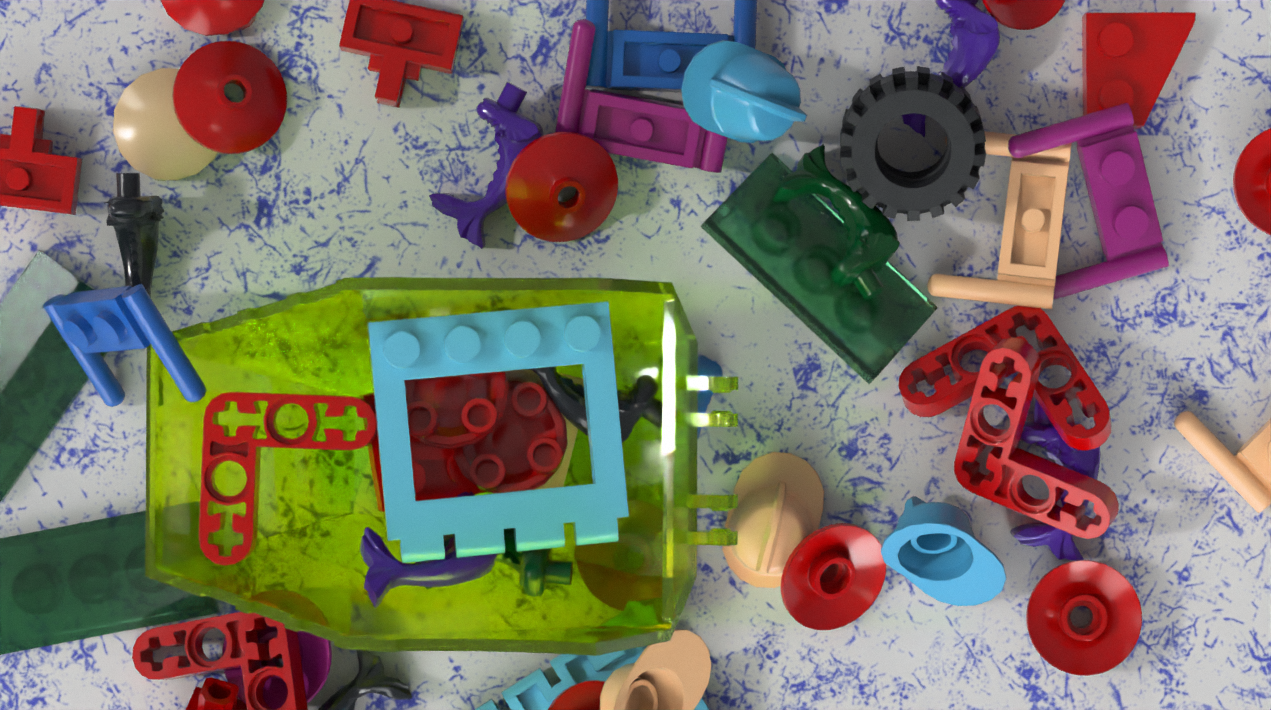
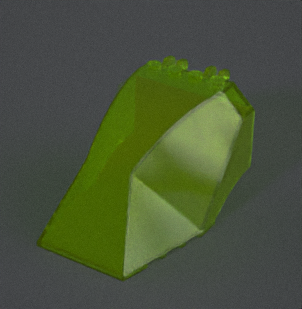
[145,277,738,656]

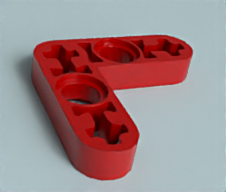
[898,306,1112,451]
[954,337,1119,539]
[199,392,378,566]
[132,608,308,710]

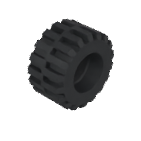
[840,66,986,221]

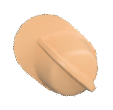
[722,452,824,588]
[600,629,711,710]

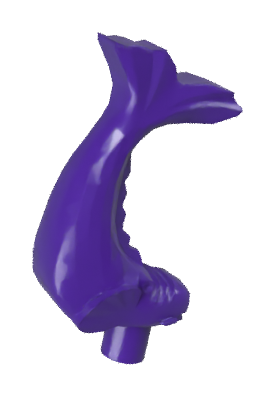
[902,0,1000,137]
[429,82,544,249]
[1010,399,1101,561]
[360,491,498,609]

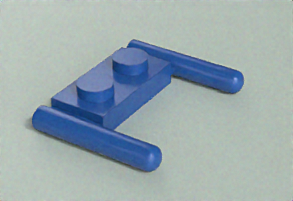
[586,0,757,92]
[43,284,206,407]

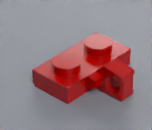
[339,0,464,108]
[0,106,82,215]

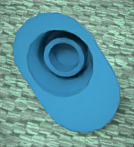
[681,40,807,143]
[881,496,1006,606]

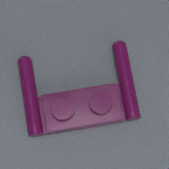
[555,19,728,173]
[1008,103,1169,300]

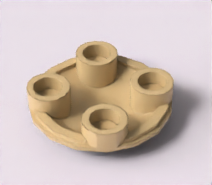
[113,68,218,181]

